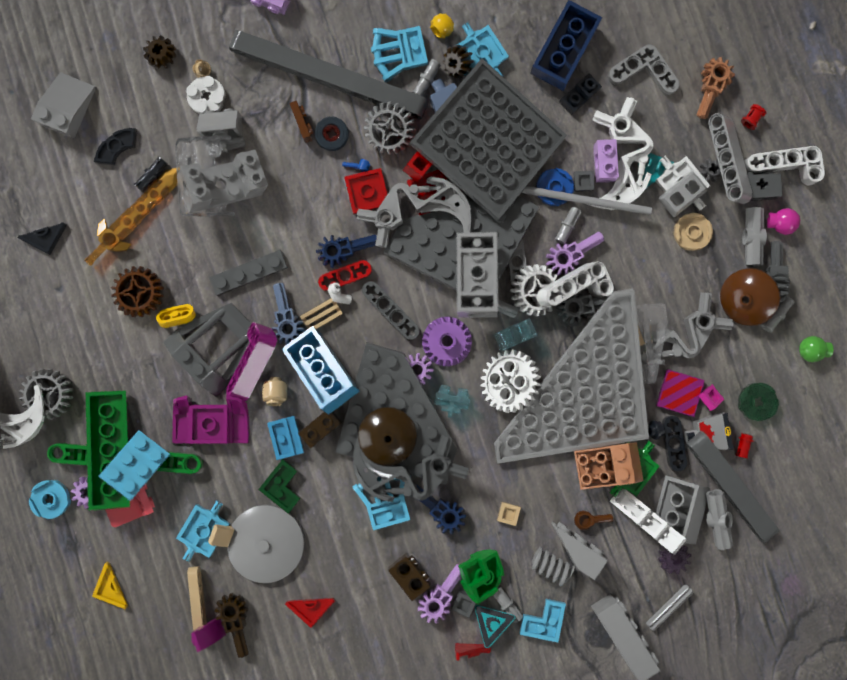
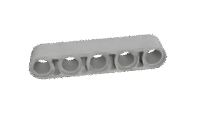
[709,113,752,204]

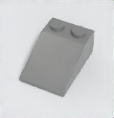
[31,72,96,139]

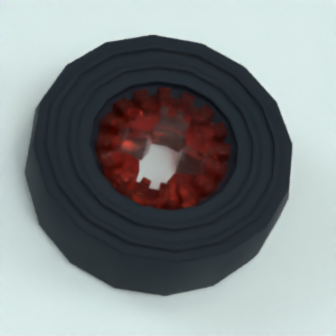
[315,116,349,151]

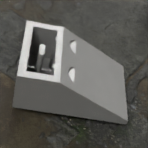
[551,521,608,580]

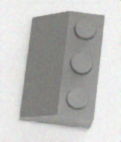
[655,476,711,545]

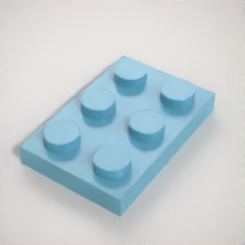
[99,430,170,501]

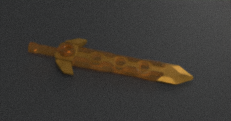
[84,167,180,266]

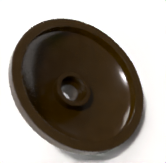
[358,407,417,466]

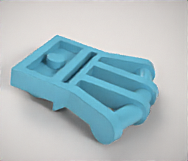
[371,26,428,82]
[352,477,410,530]

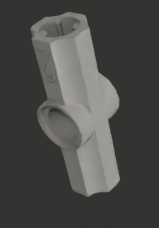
[742,207,767,267]
[706,489,733,550]

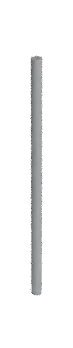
[521,186,652,215]

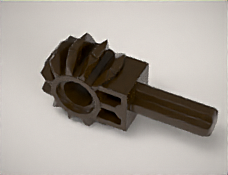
[214,593,249,658]

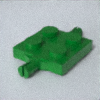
[609,441,659,498]

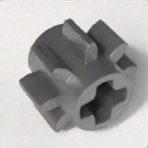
[700,158,722,183]

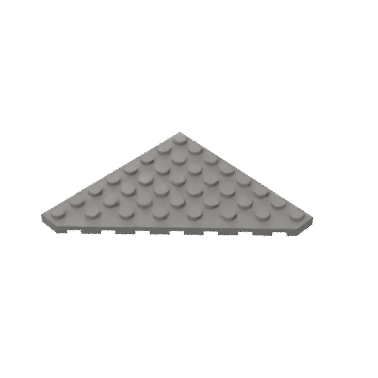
[494,289,649,464]

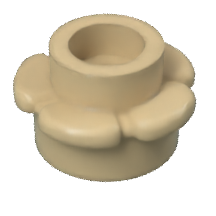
[193,59,211,78]

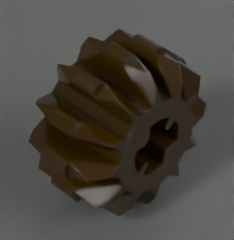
[143,35,176,69]
[442,45,474,79]

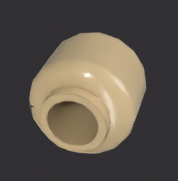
[262,377,287,406]

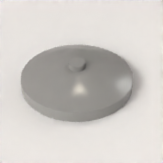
[227,504,305,583]

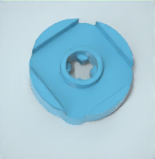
[29,480,71,519]

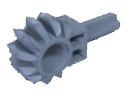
[272,283,305,345]

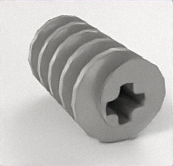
[531,547,575,587]

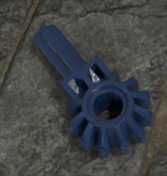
[316,234,377,268]
[416,484,466,535]

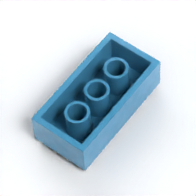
[282,326,360,414]

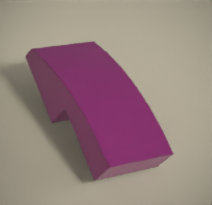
[191,618,226,652]

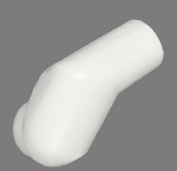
[328,283,352,305]

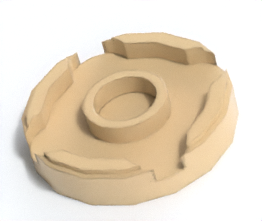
[673,213,713,251]

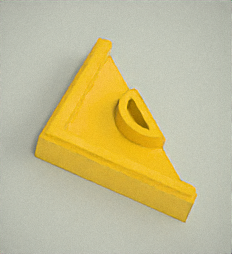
[92,562,128,609]

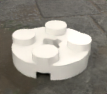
[186,76,226,114]

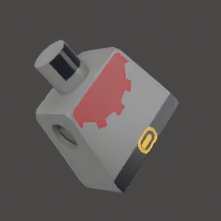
[684,412,734,450]

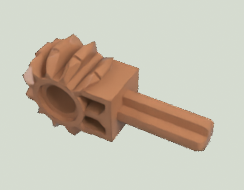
[696,57,735,119]

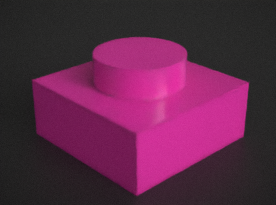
[699,384,724,411]

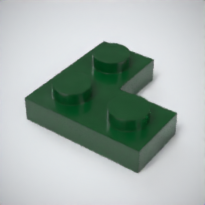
[258,459,301,514]

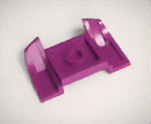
[172,395,249,444]

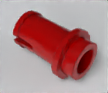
[735,433,754,459]

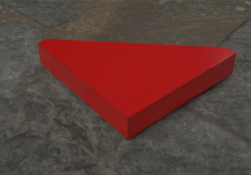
[285,598,335,628]
[455,643,491,661]

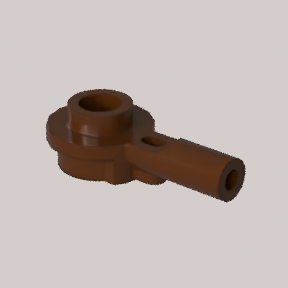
[574,510,613,530]

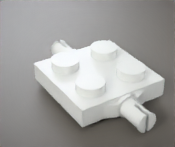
[655,155,710,211]

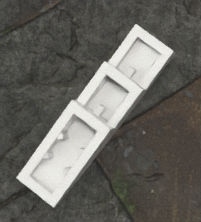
[610,488,686,555]

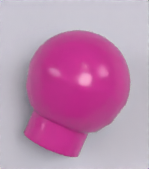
[767,208,801,235]

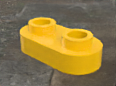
[156,304,196,328]

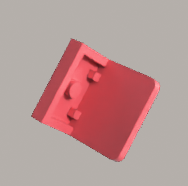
[105,484,155,527]

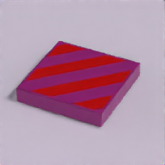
[656,369,705,417]

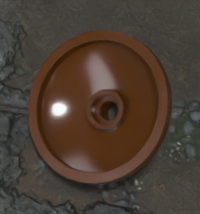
[720,268,780,326]

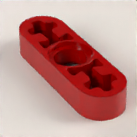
[318,260,372,291]

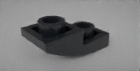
[559,73,602,115]

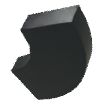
[94,128,137,165]

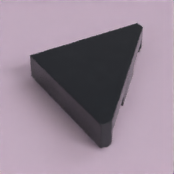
[17,222,67,255]

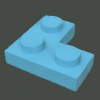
[520,599,566,642]

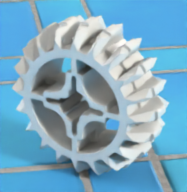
[510,264,558,317]

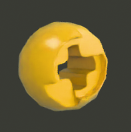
[430,13,454,38]

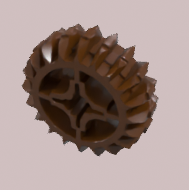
[111,266,164,318]

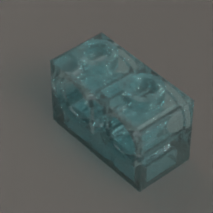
[493,318,538,352]

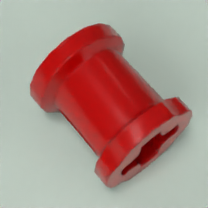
[741,104,767,130]

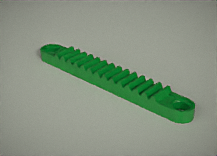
[47,443,203,474]

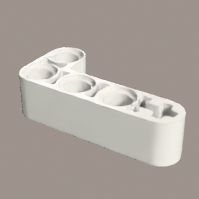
[744,146,825,186]
[536,262,614,306]

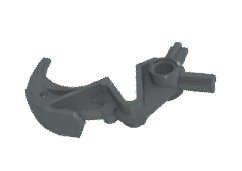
[353,435,469,502]

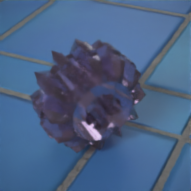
[657,545,691,575]

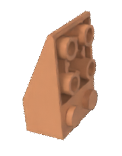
[574,442,644,490]

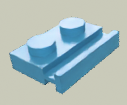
[267,416,305,460]

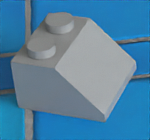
[197,108,243,141]

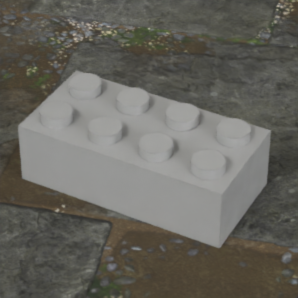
[591,594,660,680]

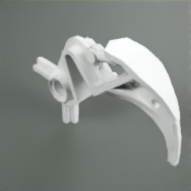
[588,97,653,210]
[0,385,44,449]

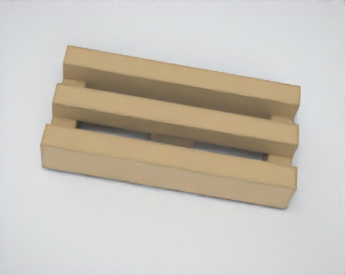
[300,299,343,329]

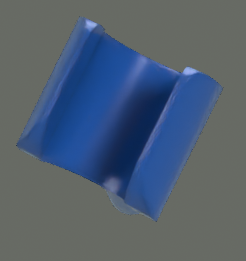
[342,159,370,172]

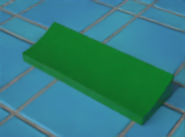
[85,391,130,511]

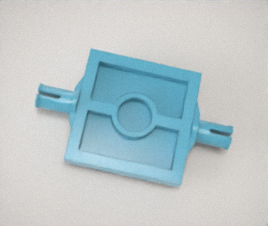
[457,22,509,77]
[176,500,230,562]

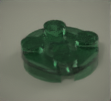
[738,383,779,421]

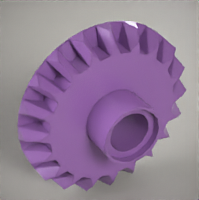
[422,317,472,366]

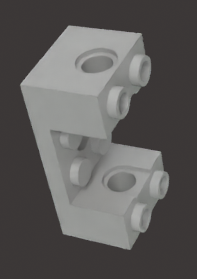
[177,150,268,213]
[457,232,498,318]

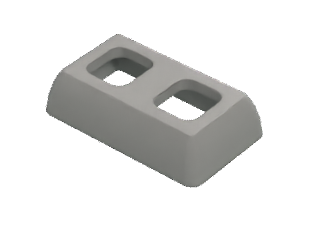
[659,172,707,217]

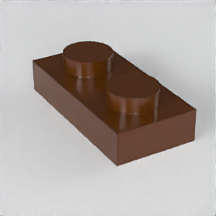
[289,100,313,143]

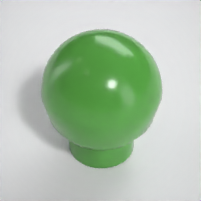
[799,336,834,362]

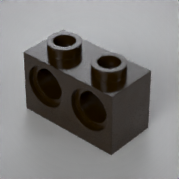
[298,411,342,448]
[388,553,431,601]

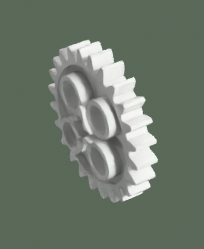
[480,350,541,413]

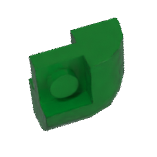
[458,549,504,604]

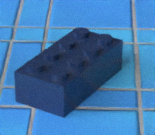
[530,0,603,91]

